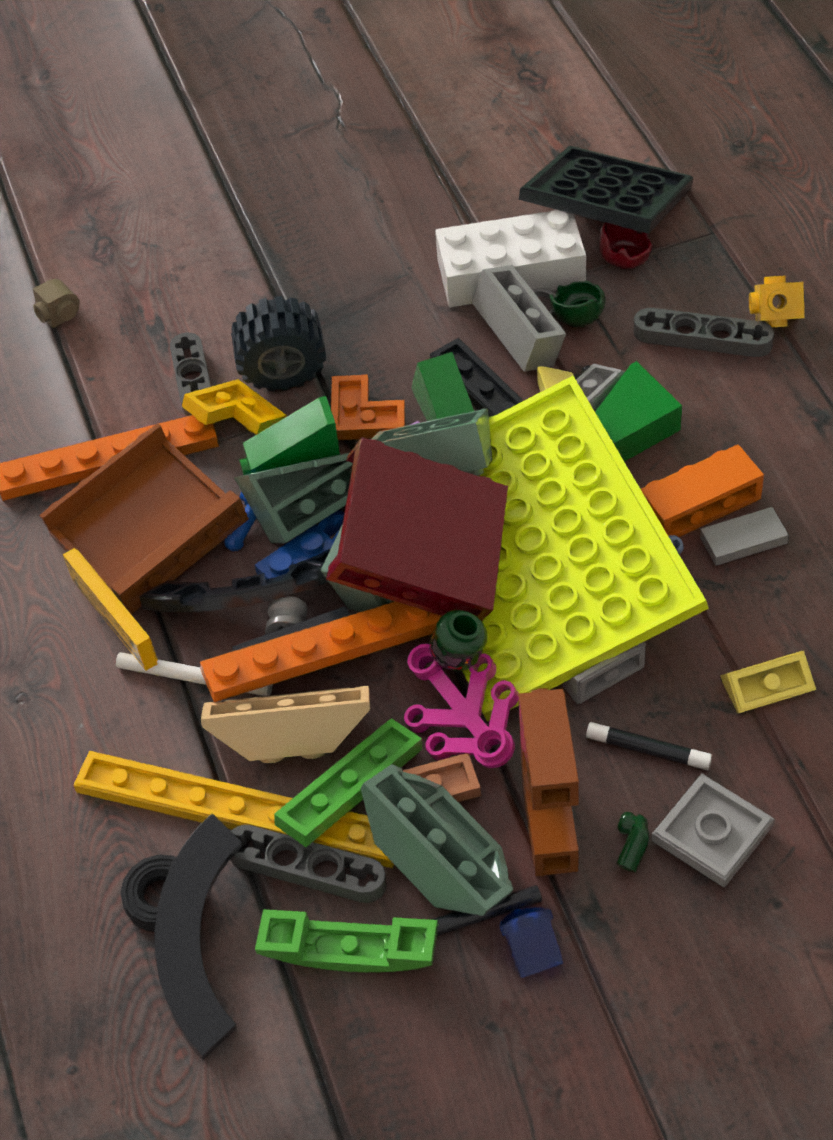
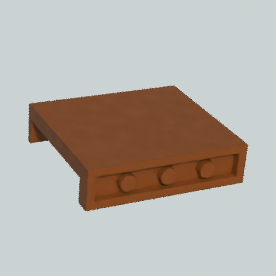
[39,423,249,615]

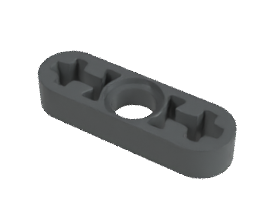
[170,333,211,416]

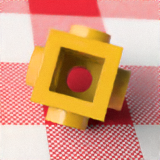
[749,276,805,327]

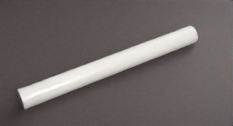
[116,652,272,696]

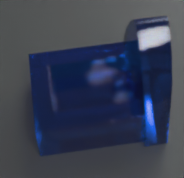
[499,907,564,978]

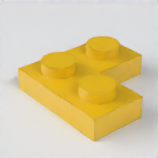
[182,379,287,435]

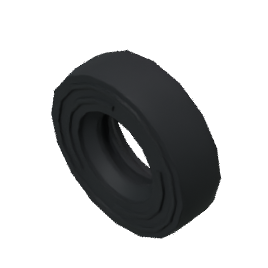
[121,855,176,932]

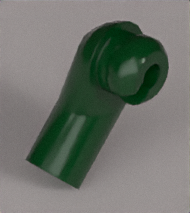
[616,811,649,873]

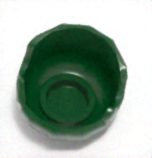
[549,281,606,327]

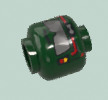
[429,610,487,671]

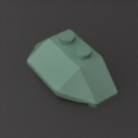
[361,764,513,916]

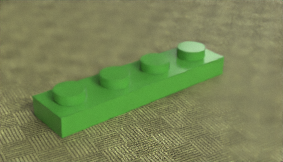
[274,718,422,847]

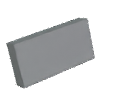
[700,507,789,566]

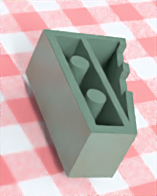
[234,453,353,543]

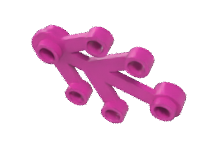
[404,644,519,768]

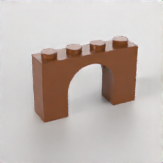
[519,688,579,876]

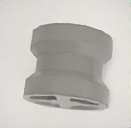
[265,596,308,634]

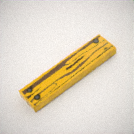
[63,548,158,671]

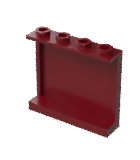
[326,437,508,621]

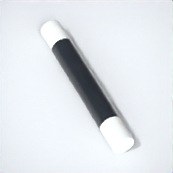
[586,722,713,771]

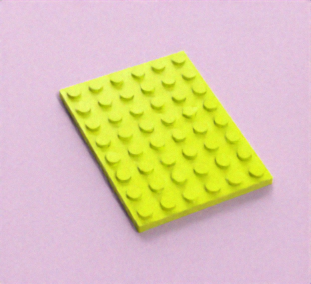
[463,376,709,722]

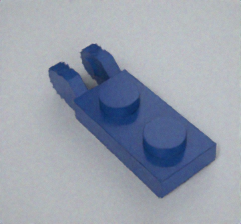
[255,510,345,579]

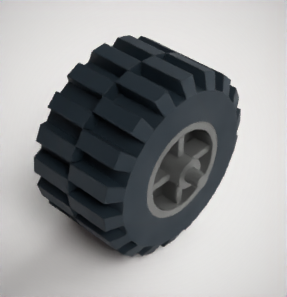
[231,296,326,392]

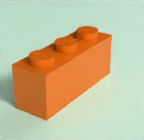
[641,444,764,537]

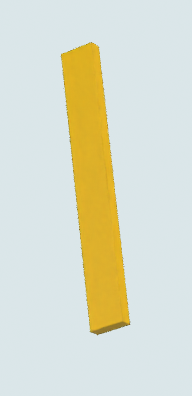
[73,751,394,868]

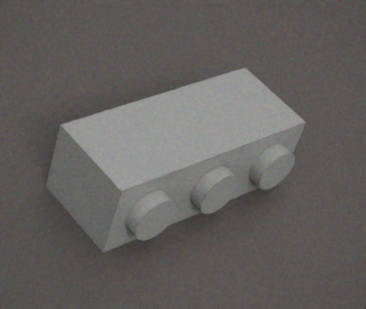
[472,265,566,372]

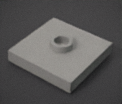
[652,774,774,888]

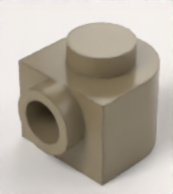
[33,279,80,328]

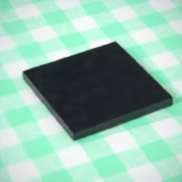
[519,146,694,234]

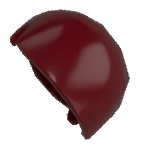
[599,222,652,269]

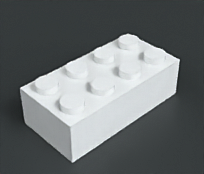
[435,210,586,308]

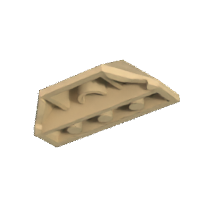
[201,686,370,763]

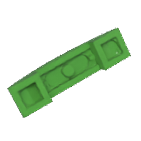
[255,909,438,972]

